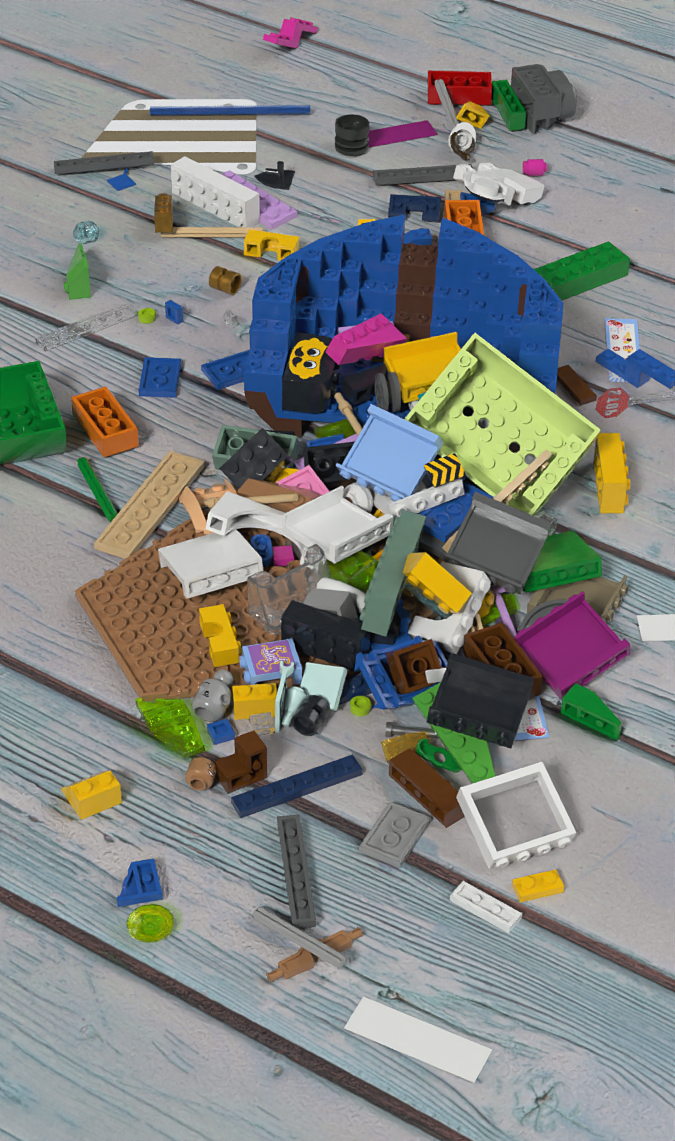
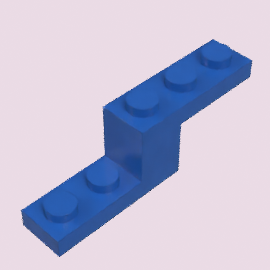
[595,349,675,389]

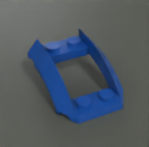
[355,636,448,710]

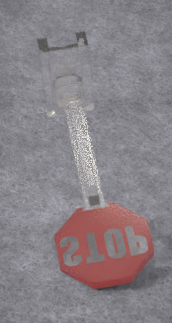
[596,387,675,418]

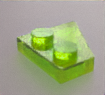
[152,715,206,758]

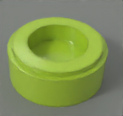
[138,308,156,324]
[350,696,372,716]

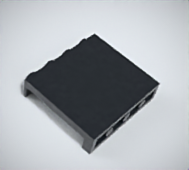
[426,653,535,749]

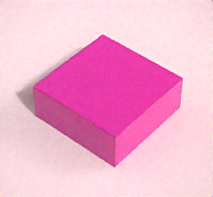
[272,545,294,567]

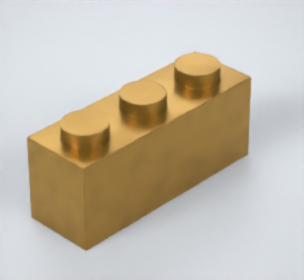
[154,193,173,233]

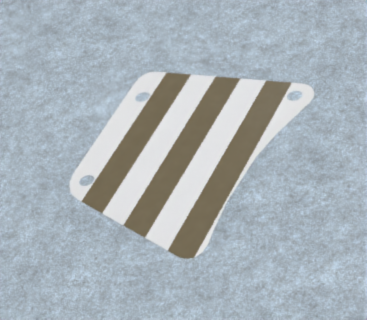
[81,99,256,175]

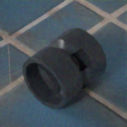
[291,695,330,736]

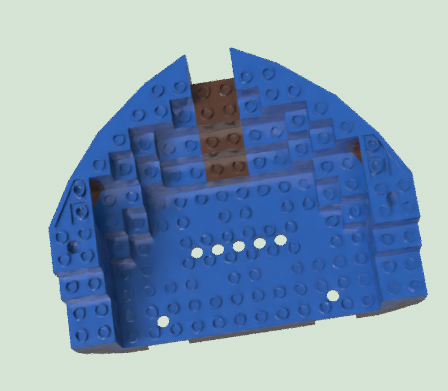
[244,215,564,453]

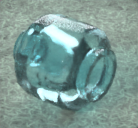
[73,220,99,244]

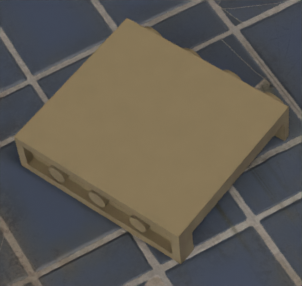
[527,575,629,624]

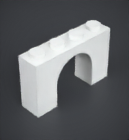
[408,562,491,654]

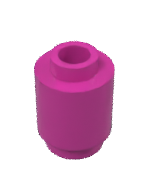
[522,159,547,176]

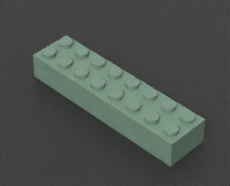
[360,510,426,636]

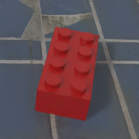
[427,70,492,106]

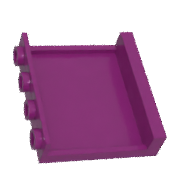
[515,591,630,701]

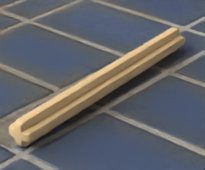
[161,227,263,238]

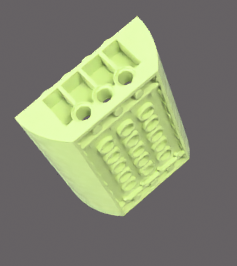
[404,333,600,516]

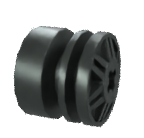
[335,114,370,156]

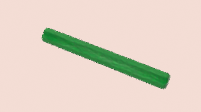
[77,457,118,522]

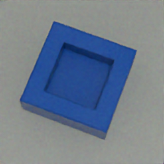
[165,300,183,324]
[207,719,235,745]

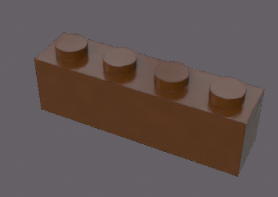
[389,748,465,828]

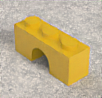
[244,229,299,261]
[199,604,242,667]

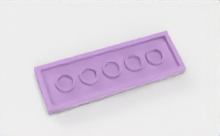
[221,170,297,229]

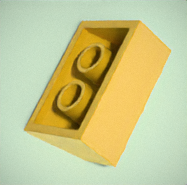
[403,552,472,614]

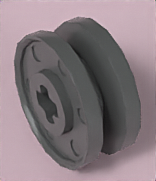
[375,371,401,412]

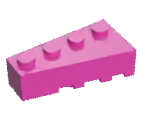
[326,314,407,365]

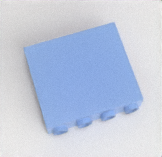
[336,404,443,502]

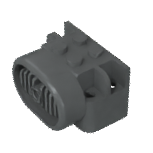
[511,64,577,134]

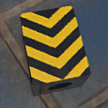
[422,453,466,489]

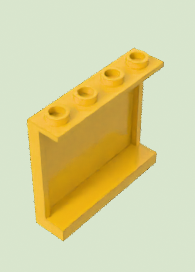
[384,332,461,403]

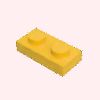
[512,869,564,903]

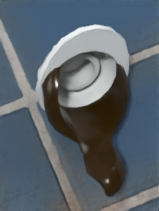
[448,122,476,161]

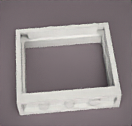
[456,762,576,869]

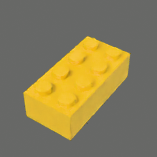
[593,433,630,513]

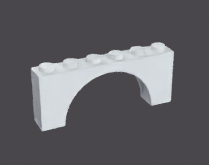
[205,491,328,572]

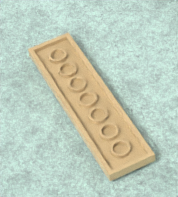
[94,451,204,559]

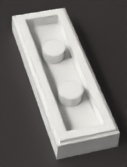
[450,881,522,933]

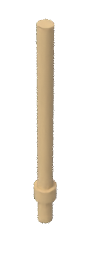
[334,393,362,436]
[198,493,298,509]

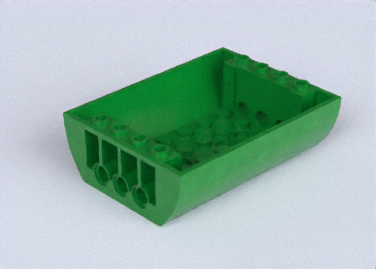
[0,361,66,465]

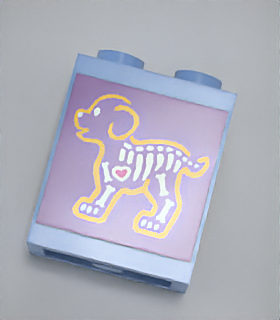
[239,639,302,685]

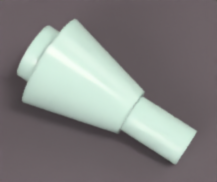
[281,686,307,727]

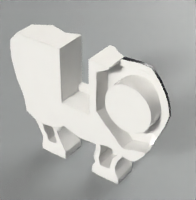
[453,163,544,206]

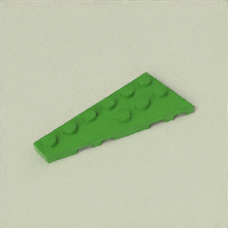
[412,682,496,784]

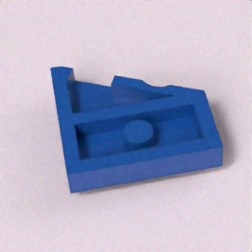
[117,858,163,907]

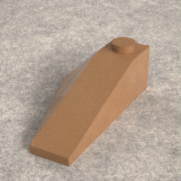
[237,478,321,513]

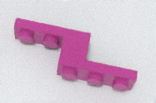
[263,17,318,48]

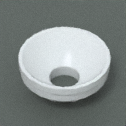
[343,483,373,513]

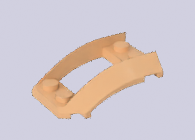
[179,478,240,535]

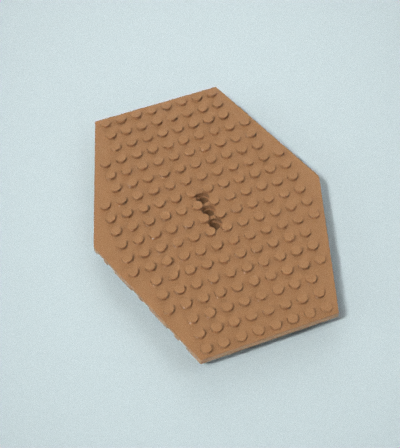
[75,490,444,702]

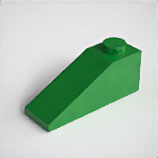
[561,683,622,741]

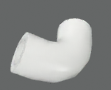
[316,577,366,614]

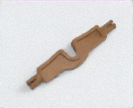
[266,927,363,982]

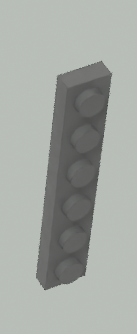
[54,151,154,175]
[373,164,473,186]
[277,814,316,928]

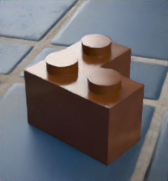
[215,730,267,794]

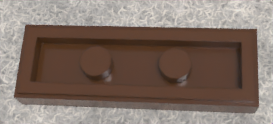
[557,365,597,405]

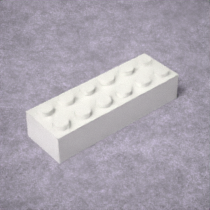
[171,156,260,227]

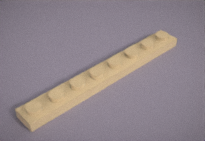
[442,449,552,553]

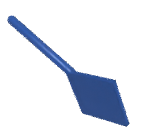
[107,168,136,191]

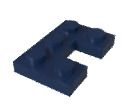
[388,194,441,222]

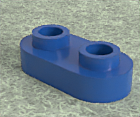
[251,534,273,567]

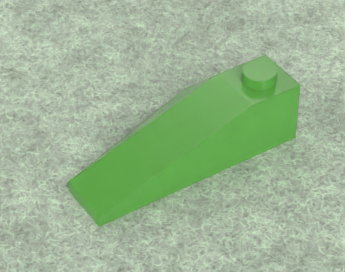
[64,243,91,300]

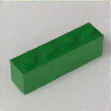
[491,80,526,131]

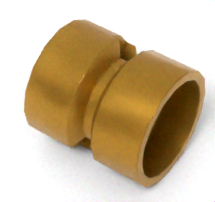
[209,266,242,295]

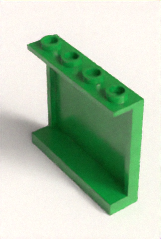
[523,531,602,593]

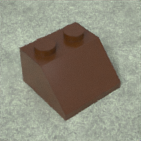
[385,639,441,694]

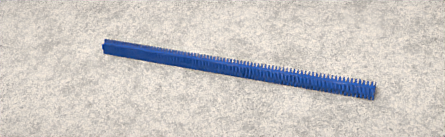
[150,105,310,116]

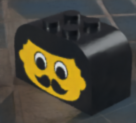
[282,332,341,413]

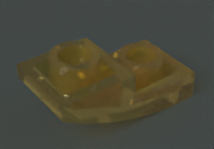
[381,731,429,764]

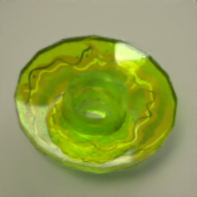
[126,904,174,943]

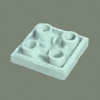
[300,662,347,711]

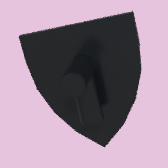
[254,161,295,190]

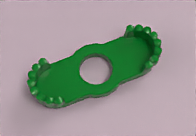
[416,738,461,773]

